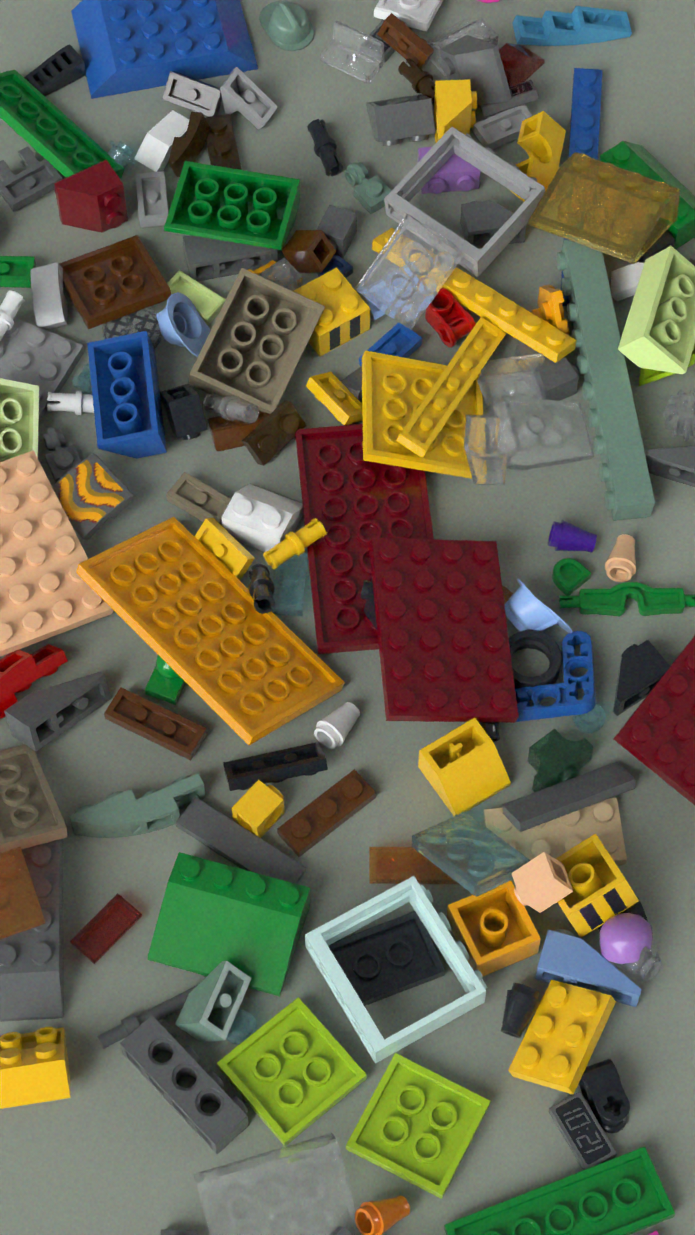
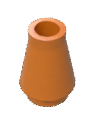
[355,1195,410,1235]

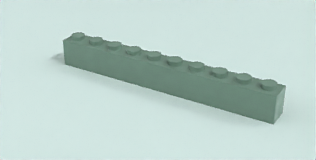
[557,237,655,521]

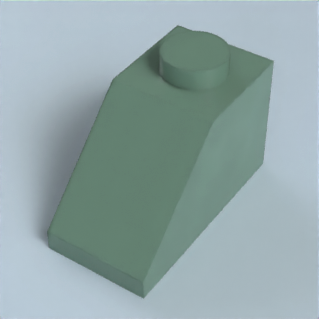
[175,961,252,1042]

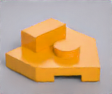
[531,284,569,335]

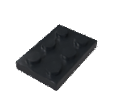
[328,911,445,1006]

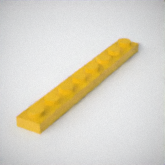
[372,228,577,363]

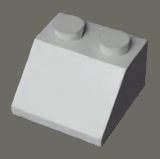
[222,484,303,552]

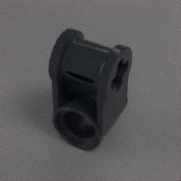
[579,1059,630,1133]

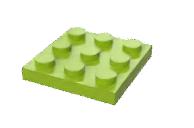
[217,997,367,1146]
[346,1053,491,1199]

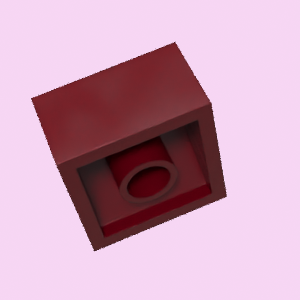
[54,160,128,233]

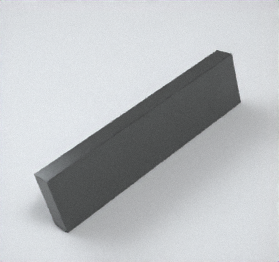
[503,762,636,832]
[176,797,306,884]

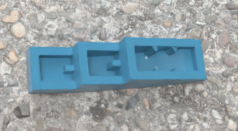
[512,6,632,46]

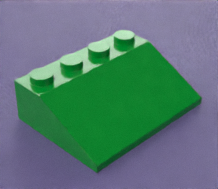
[164,161,300,250]
[148,852,310,997]

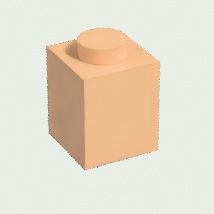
[511,852,573,913]

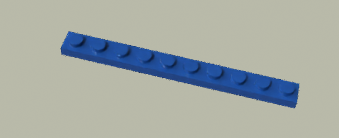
[561,68,602,306]

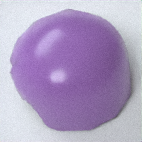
[600,913,653,964]

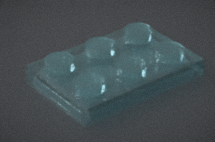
[412,812,530,897]

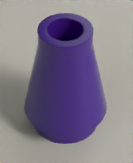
[548,520,597,553]

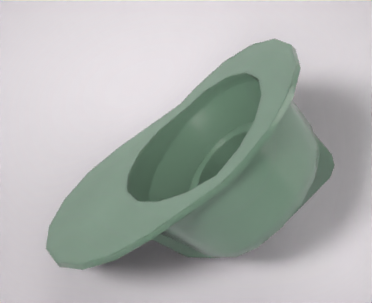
[259,1,314,51]

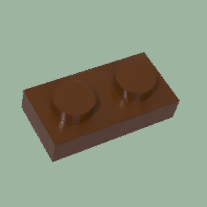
[377,13,434,69]

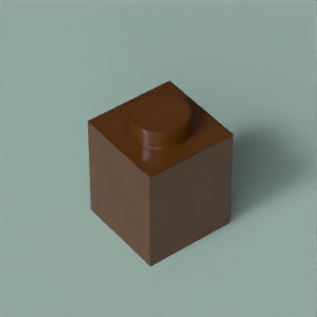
[282,230,336,273]

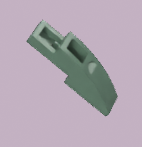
[69,773,206,838]

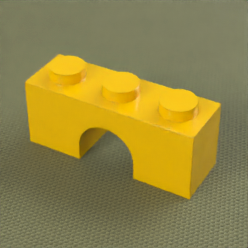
[508,111,566,202]

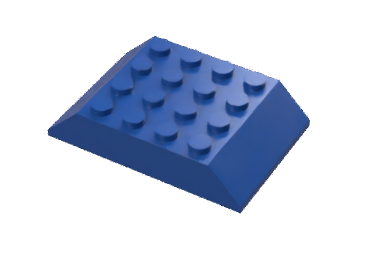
[71,0,258,99]

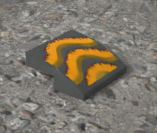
[52,453,136,540]

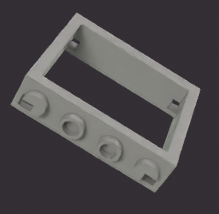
[384,127,545,277]

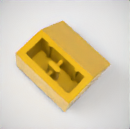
[418,717,511,819]
[0,1026,71,1109]

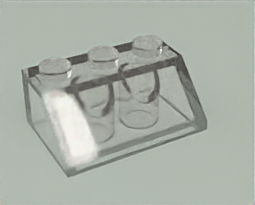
[355,214,464,330]

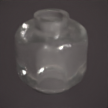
[610,941,663,983]

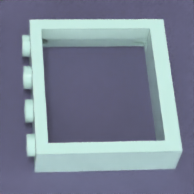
[305,876,488,1063]

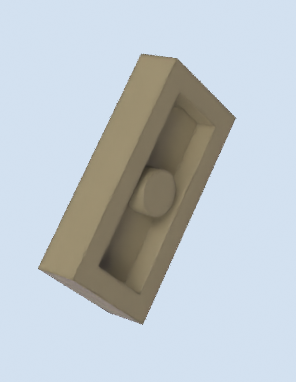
[166,472,231,525]

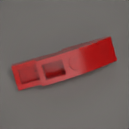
[0,644,68,719]

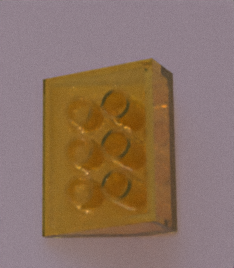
[529,152,680,264]

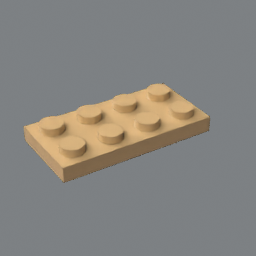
[483,798,627,877]

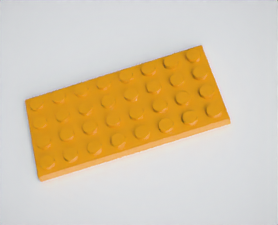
[76,517,345,745]

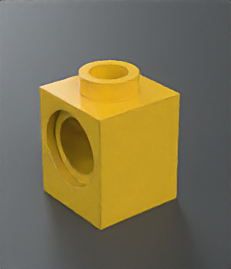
[232,780,285,838]

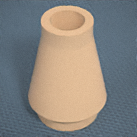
[605,534,636,582]

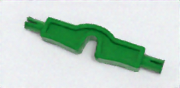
[559,582,695,617]

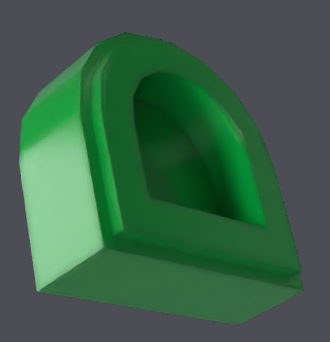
[552,558,591,595]

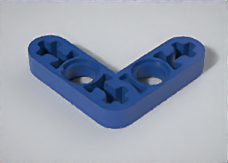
[515,631,596,722]

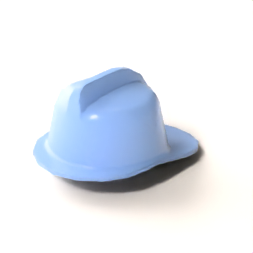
[156,292,211,357]
[504,578,573,633]

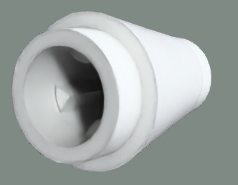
[314,702,360,749]

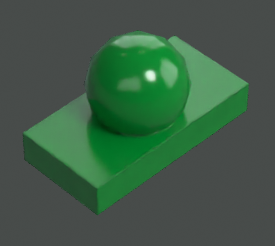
[145,655,186,705]

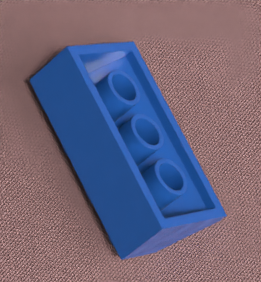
[87,331,167,459]

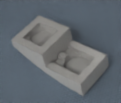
[31,262,68,330]

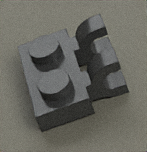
[0,146,63,212]

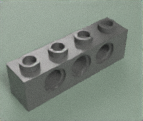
[120,1015,249,1154]

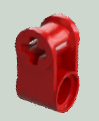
[425,288,476,348]

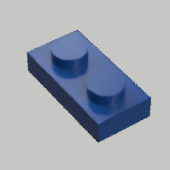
[359,321,422,366]

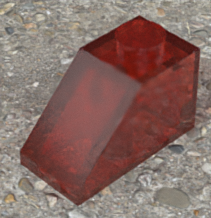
[499,43,545,87]

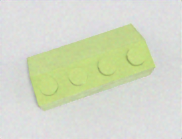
[618,246,695,374]

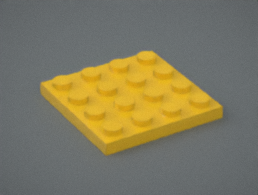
[362,350,486,480]

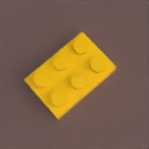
[508,979,616,1095]

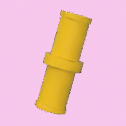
[263,518,326,570]

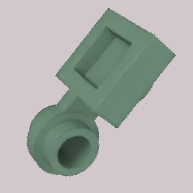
[344,162,392,214]

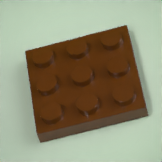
[59,235,171,330]

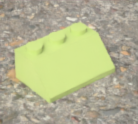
[0,378,39,462]

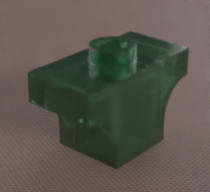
[527,728,594,792]

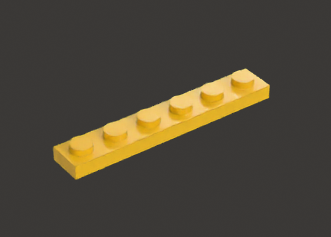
[396,317,506,458]

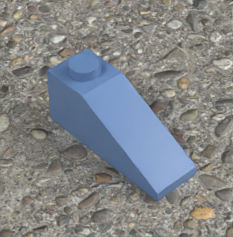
[535,929,642,1007]

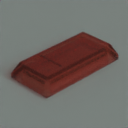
[70,893,143,964]

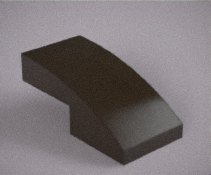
[169,112,210,177]

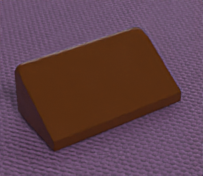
[207,409,270,451]

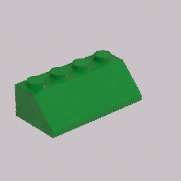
[597,141,695,249]

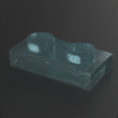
[271,554,308,616]

